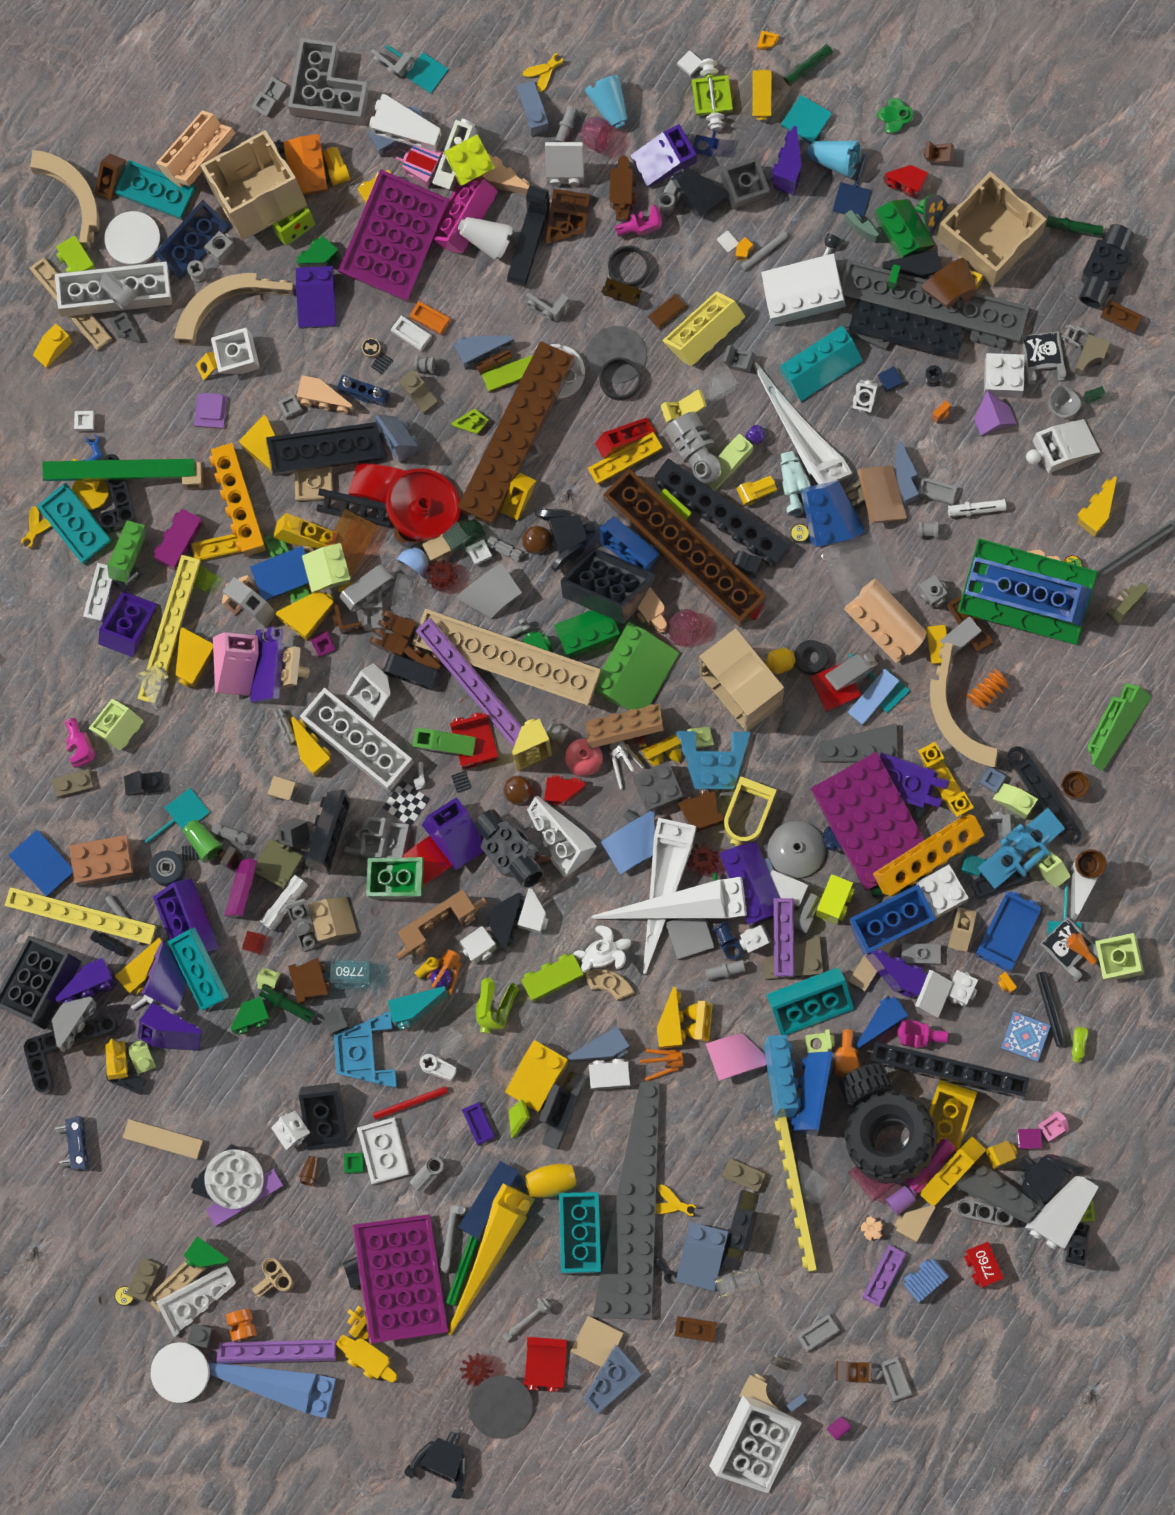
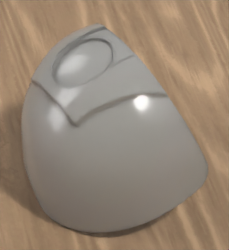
[1048,385,1082,418]

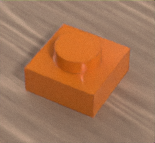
[931,400,951,423]

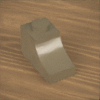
[1074,334,1112,376]
[398,369,438,414]

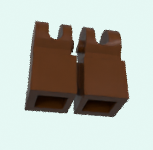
[369,610,416,656]

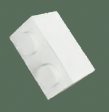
[589,1059,630,1090]

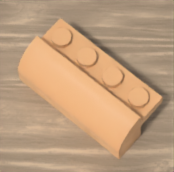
[156,110,235,187]
[844,578,927,663]

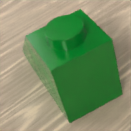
[183,1236,231,1269]

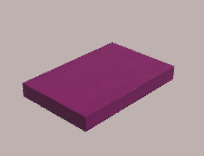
[224,858,257,918]

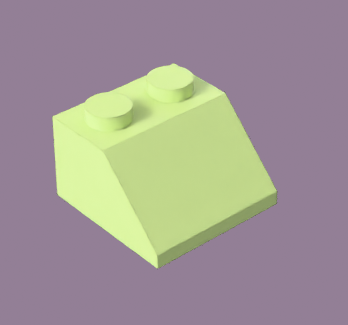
[302,543,350,593]
[89,699,144,751]
[1095,933,1144,980]

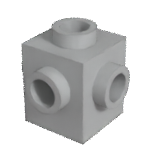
[918,575,948,608]

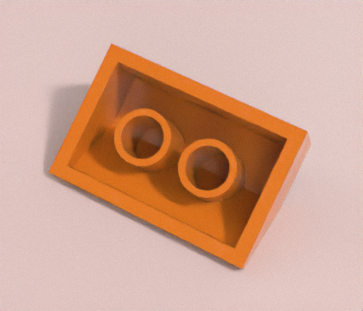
[284,134,328,196]

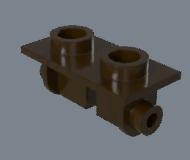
[601,278,642,307]

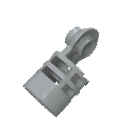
[665,411,720,484]

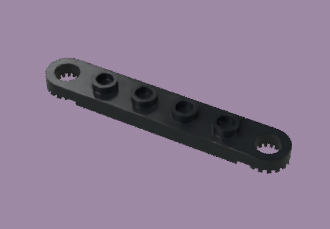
[1007,746,1082,846]

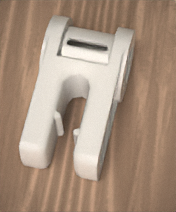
[420,1054,457,1081]

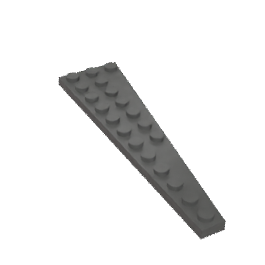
[592,1082,660,1320]

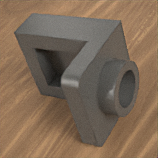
[723,345,755,372]

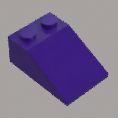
[296,266,336,328]
[98,592,158,657]

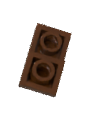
[403,645,444,669]

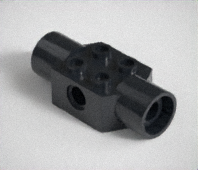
[1079,224,1134,309]
[474,809,544,889]

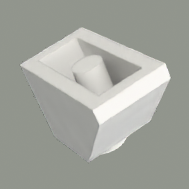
[770,870,808,909]
[518,888,549,934]

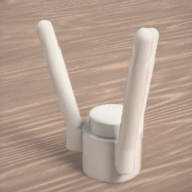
[609,740,645,790]

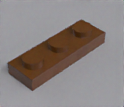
[946,595,993,653]

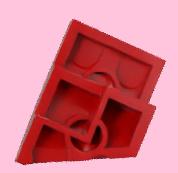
[348,464,405,503]
[402,836,454,888]

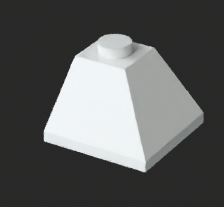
[345,663,390,721]

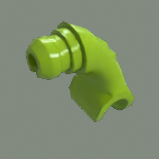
[1071,1027,1088,1063]

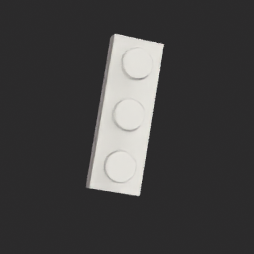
[83,563,114,622]

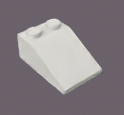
[545,142,584,186]
[1071,862,1098,921]

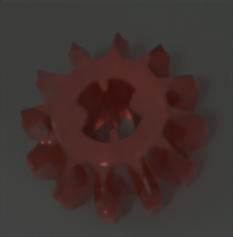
[426,559,458,592]
[687,842,719,876]
[460,1353,494,1388]

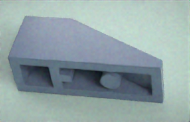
[516,81,549,137]
[454,336,515,369]
[567,1026,630,1062]

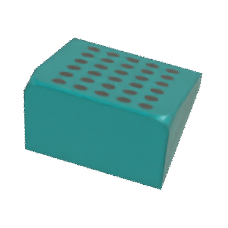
[961,854,985,878]

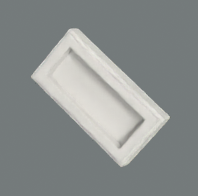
[391,315,432,352]

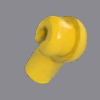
[414,957,439,980]

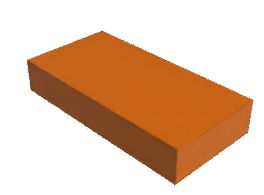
[409,301,451,336]

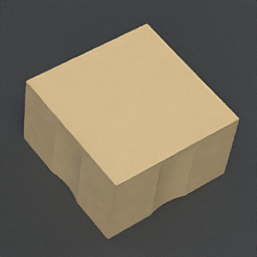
[200,130,308,241]
[937,171,1047,287]
[699,628,784,732]

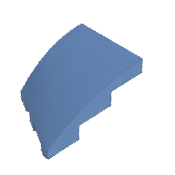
[601,811,656,875]

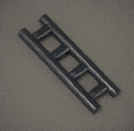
[316,488,391,528]

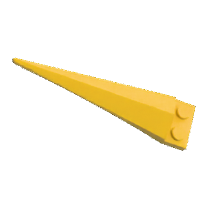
[447,1183,535,1335]

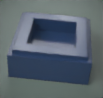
[877,366,903,392]

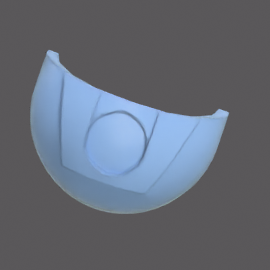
[396,547,429,578]

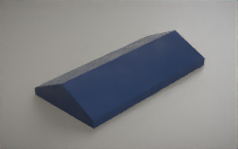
[154,200,230,280]
[458,1161,528,1242]

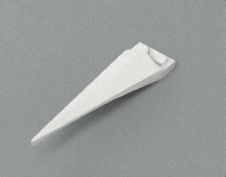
[753,362,852,485]
[643,818,697,975]
[591,877,747,919]

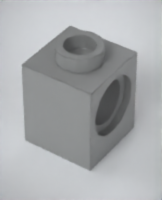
[204,231,235,264]

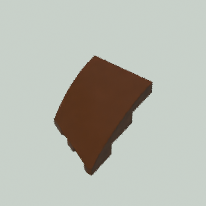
[545,189,590,244]
[921,257,978,309]

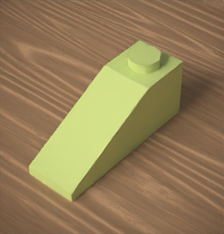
[706,433,753,491]

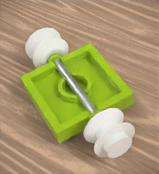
[692,58,733,132]

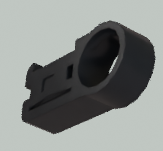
[106,1070,147,1094]

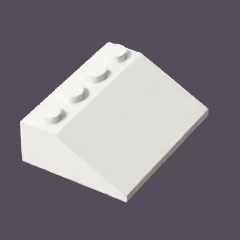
[761,253,846,325]
[709,1395,801,1493]

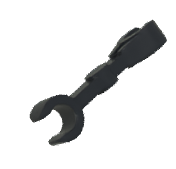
[645,1241,677,1284]

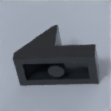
[124,771,164,796]

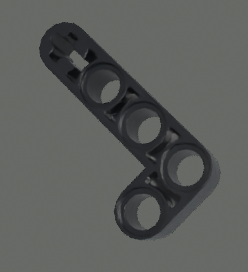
[99,454,137,533]

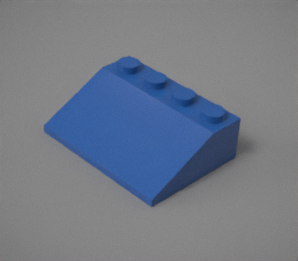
[791,1051,833,1136]

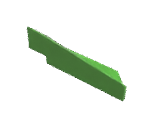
[1087,683,1151,771]

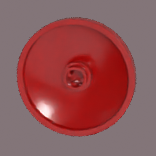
[385,468,460,541]

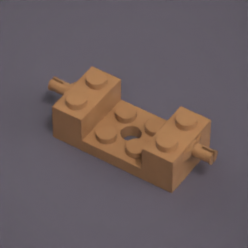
[395,889,487,961]

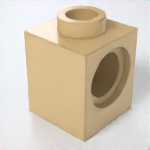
[422,534,453,565]

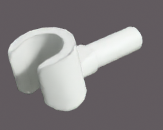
[413,762,426,790]
[131,995,156,1010]

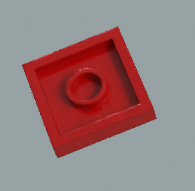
[810,662,861,712]

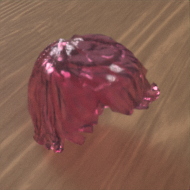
[580,116,612,153]
[668,609,702,647]

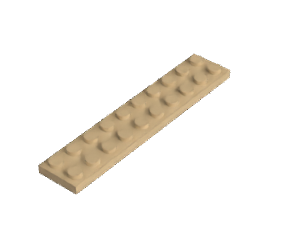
[412,609,602,706]

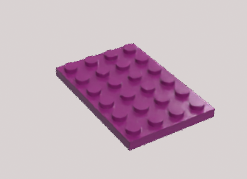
[338,169,449,302]
[810,752,932,891]
[352,1214,448,1344]

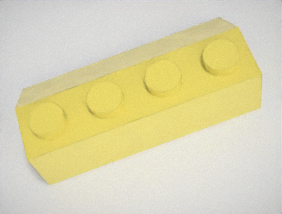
[662,291,745,366]
[512,719,552,771]

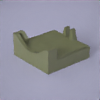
[1106,583,1148,625]
[254,838,304,890]

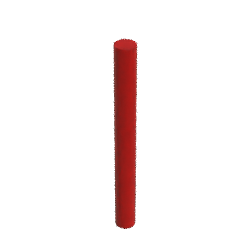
[372,1086,448,1120]

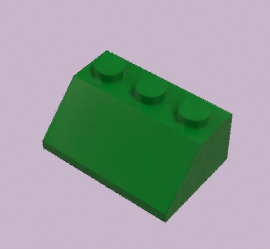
[874,199,935,258]
[553,610,620,659]

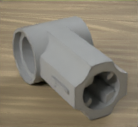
[658,176,681,215]
[99,272,137,309]
[793,892,821,934]
[409,1157,445,1193]

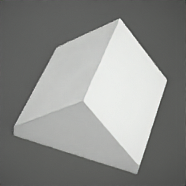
[915,970,953,1018]

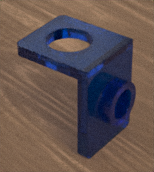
[693,130,719,157]

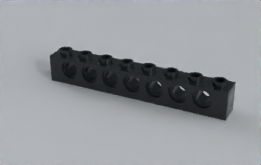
[654,458,790,567]
[870,1041,1029,1100]

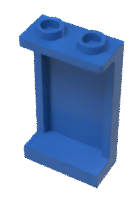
[975,891,1042,973]

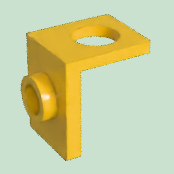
[196,352,218,380]

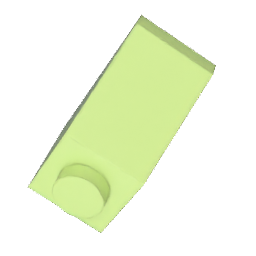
[993,783,1037,820]
[1027,848,1071,888]

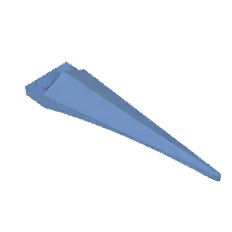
[208,1362,337,1418]

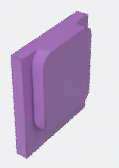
[194,393,228,429]

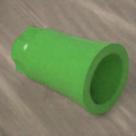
[182,819,224,863]

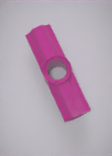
[906,1137,957,1193]

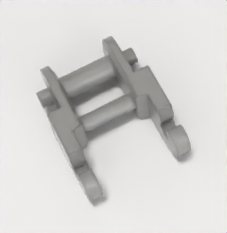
[1061,325,1089,350]

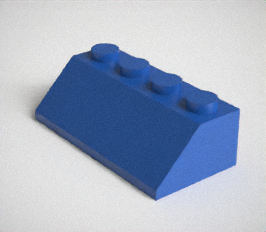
[849,884,936,955]

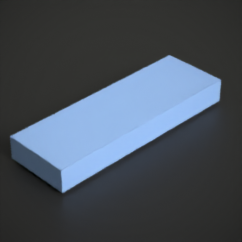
[848,669,899,725]

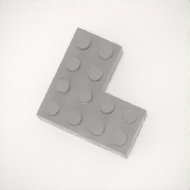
[288,38,369,125]

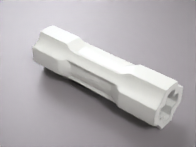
[260,875,308,931]

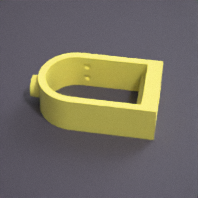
[724,777,777,846]

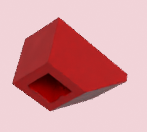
[884,165,928,198]
[544,775,586,806]

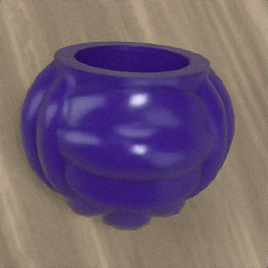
[745,425,765,445]
[430,969,452,988]

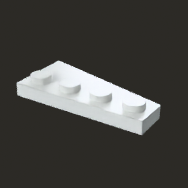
[156,1264,236,1337]

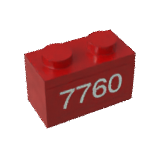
[963,1242,1004,1289]

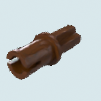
[475,349,512,375]

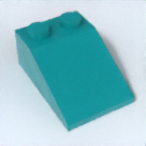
[387,986,448,1030]

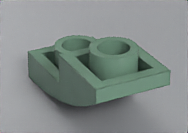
[845,210,880,243]

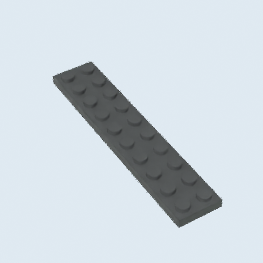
[841,260,1029,343]

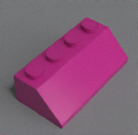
[432,178,498,254]

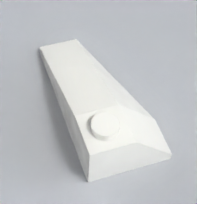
[527,796,597,877]

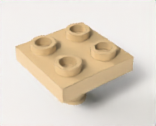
[280,646,310,690]

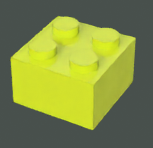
[443,134,495,185]
[816,874,855,925]

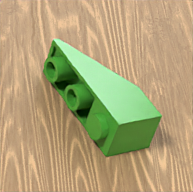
[413,728,476,756]

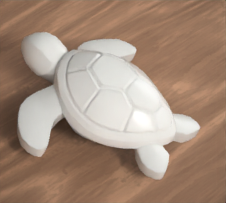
[573,926,631,972]

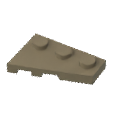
[763,936,823,980]

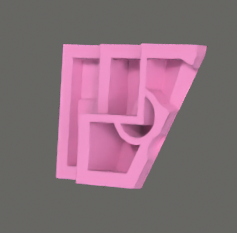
[706,1033,767,1081]

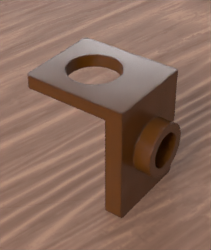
[333,605,363,634]
[835,1361,872,1383]

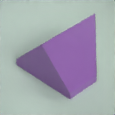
[974,390,1016,437]

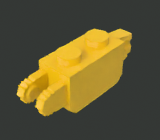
[336,1335,398,1383]

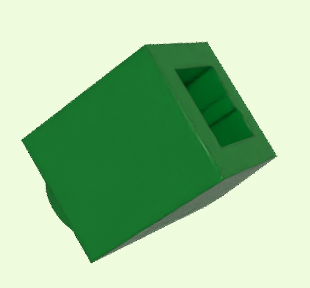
[296,235,340,268]
[231,996,271,1035]

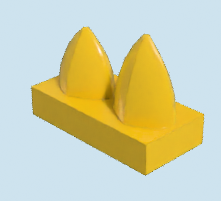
[641,734,682,766]
[683,1001,713,1043]
[105,1038,128,1080]

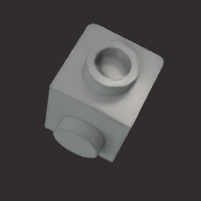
[989,812,1014,839]

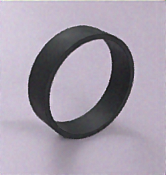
[608,245,649,287]
[599,357,641,400]

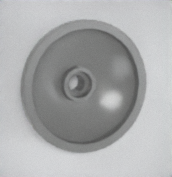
[768,821,826,879]

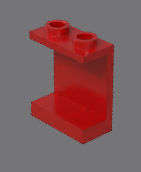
[449,712,499,770]
[523,1336,568,1392]

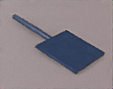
[832,154,871,219]

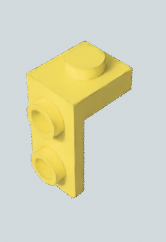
[661,390,706,422]

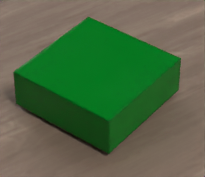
[888,264,900,290]
[344,1153,364,1174]

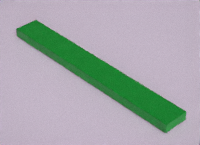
[42,458,195,481]

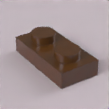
[1100,299,1143,334]
[674,1316,717,1343]

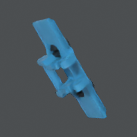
[978,808,1065,889]

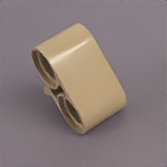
[252,1258,294,1297]

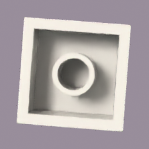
[984,353,1024,398]
[914,865,968,919]

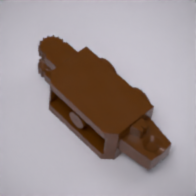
[609,155,636,222]

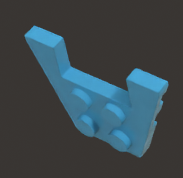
[677,731,750,790]
[334,1011,397,1088]

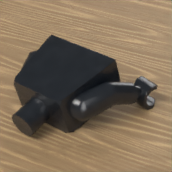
[404,1432,467,1499]

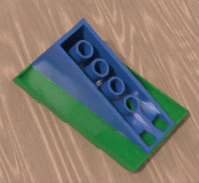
[958,538,1098,645]

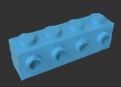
[764,1035,801,1118]

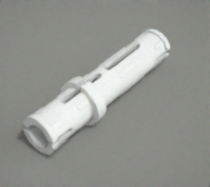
[948,499,1006,518]

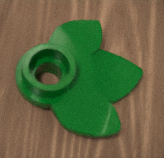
[876,98,913,134]

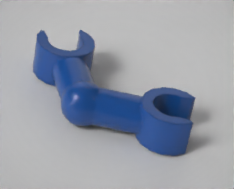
[81,434,102,461]

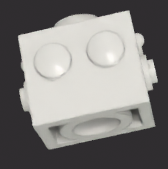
[853,379,878,412]
[739,925,772,953]
[460,926,497,964]
[947,970,978,1007]
[271,1111,310,1150]

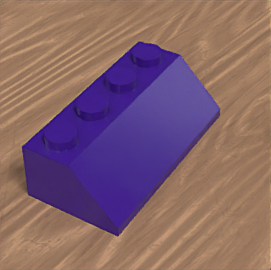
[719,842,779,927]
[153,879,219,956]

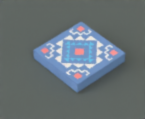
[1000,1012,1051,1062]

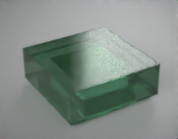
[1083,386,1105,404]

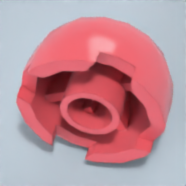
[565,738,603,778]

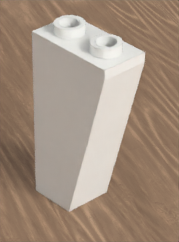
[369,94,441,152]
[432,119,479,191]
[1025,1176,1098,1250]

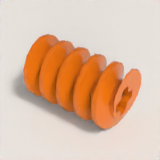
[967,669,1009,710]

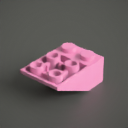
[213,632,258,696]

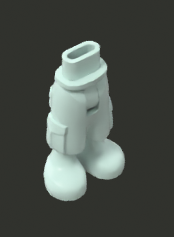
[780,451,812,516]

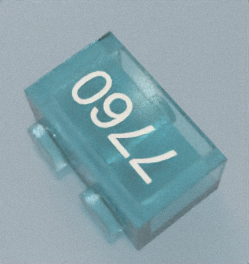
[330,960,371,989]

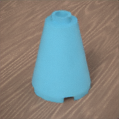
[585,75,628,129]
[807,140,861,178]

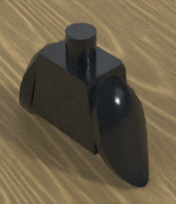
[534,508,596,573]
[1019,1154,1086,1212]

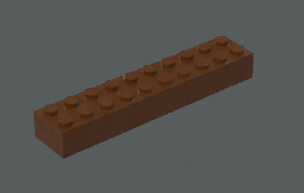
[457,341,575,528]
[603,468,766,628]

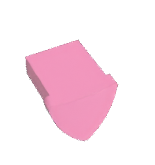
[1037,1111,1069,1142]

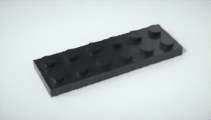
[849,299,966,359]
[266,422,384,475]

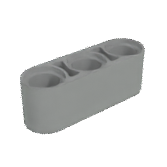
[340,564,395,612]
[955,1199,1013,1227]

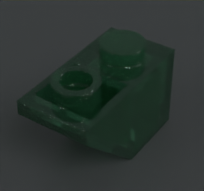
[442,519,486,551]

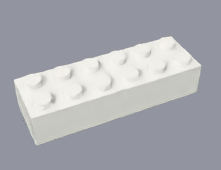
[55,262,172,317]
[300,688,414,792]

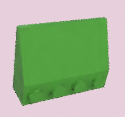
[594,622,679,711]

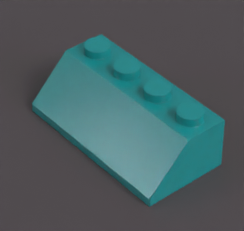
[779,326,863,402]
[766,967,854,1035]

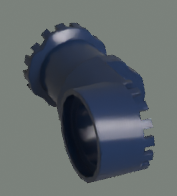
[712,921,742,961]

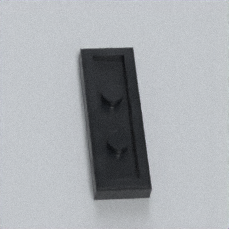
[970,861,1031,900]

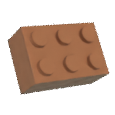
[69,835,135,887]

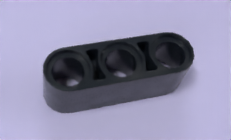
[383,654,441,691]

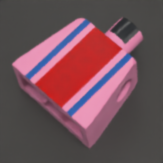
[396,146,443,189]

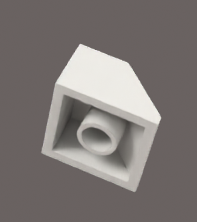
[211,328,260,374]

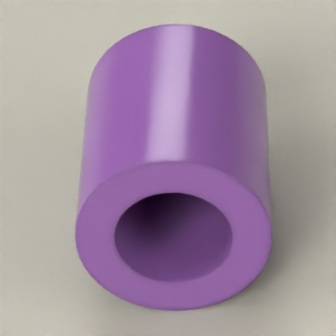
[886,1186,917,1215]

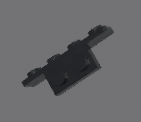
[539,1072,587,1150]
[721,1190,758,1271]

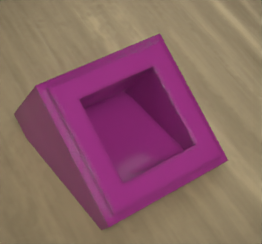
[310,630,336,658]
[1018,1129,1042,1150]
[827,1417,851,1440]

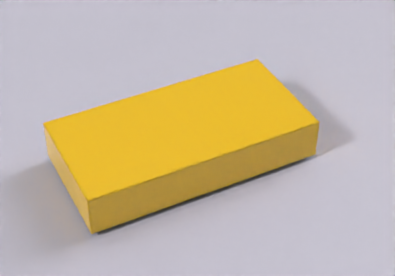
[926,625,947,665]

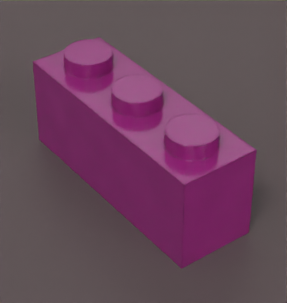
[154,508,204,572]

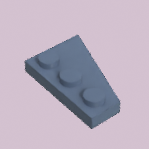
[583,1344,642,1414]

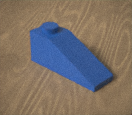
[856,996,908,1050]

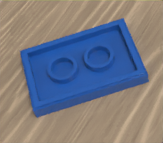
[250,546,309,601]
[8,830,73,897]

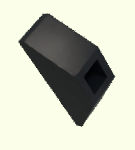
[489,893,525,952]
[1062,1223,1090,1268]

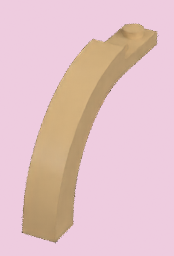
[174,273,295,345]
[930,643,999,768]

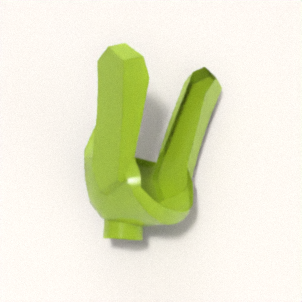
[476,977,519,1034]

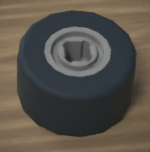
[149,850,185,887]

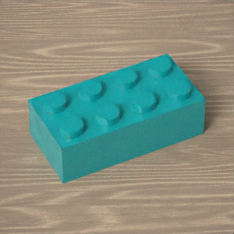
[559,1192,601,1274]

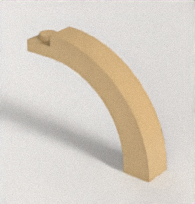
[30,150,100,249]

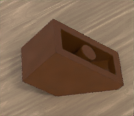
[94,154,126,200]

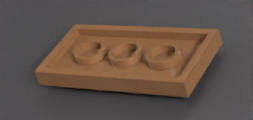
[586,704,664,749]

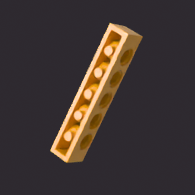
[209,443,266,557]
[873,813,985,896]

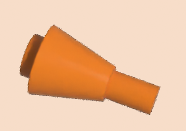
[1066,933,1097,965]

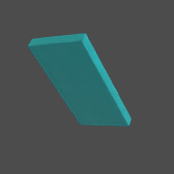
[114,160,197,220]
[37,482,112,565]
[168,927,229,1011]

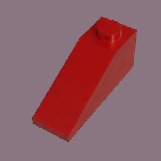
[594,417,656,459]

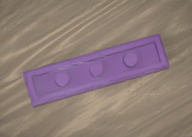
[774,898,794,977]
[206,1169,283,1227]

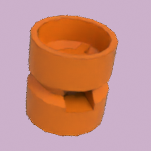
[225,1308,257,1342]

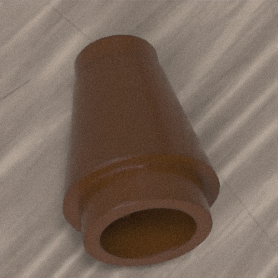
[299,1156,319,1186]

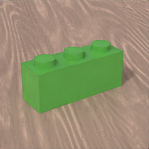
[107,521,146,583]

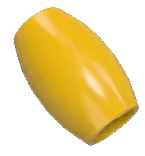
[525,1164,576,1198]

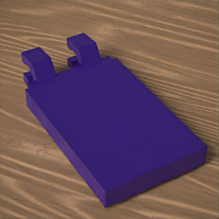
[250,627,284,704]
[879,752,950,808]

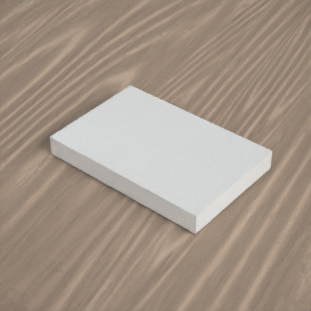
[357,1117,410,1185]

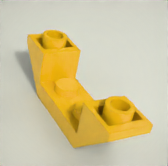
[918,742,974,817]
[919,1137,986,1206]

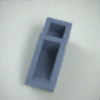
[895,442,919,505]

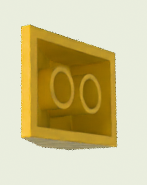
[505,1040,568,1113]
[929,1080,977,1152]

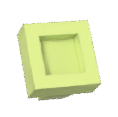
[256,967,281,990]

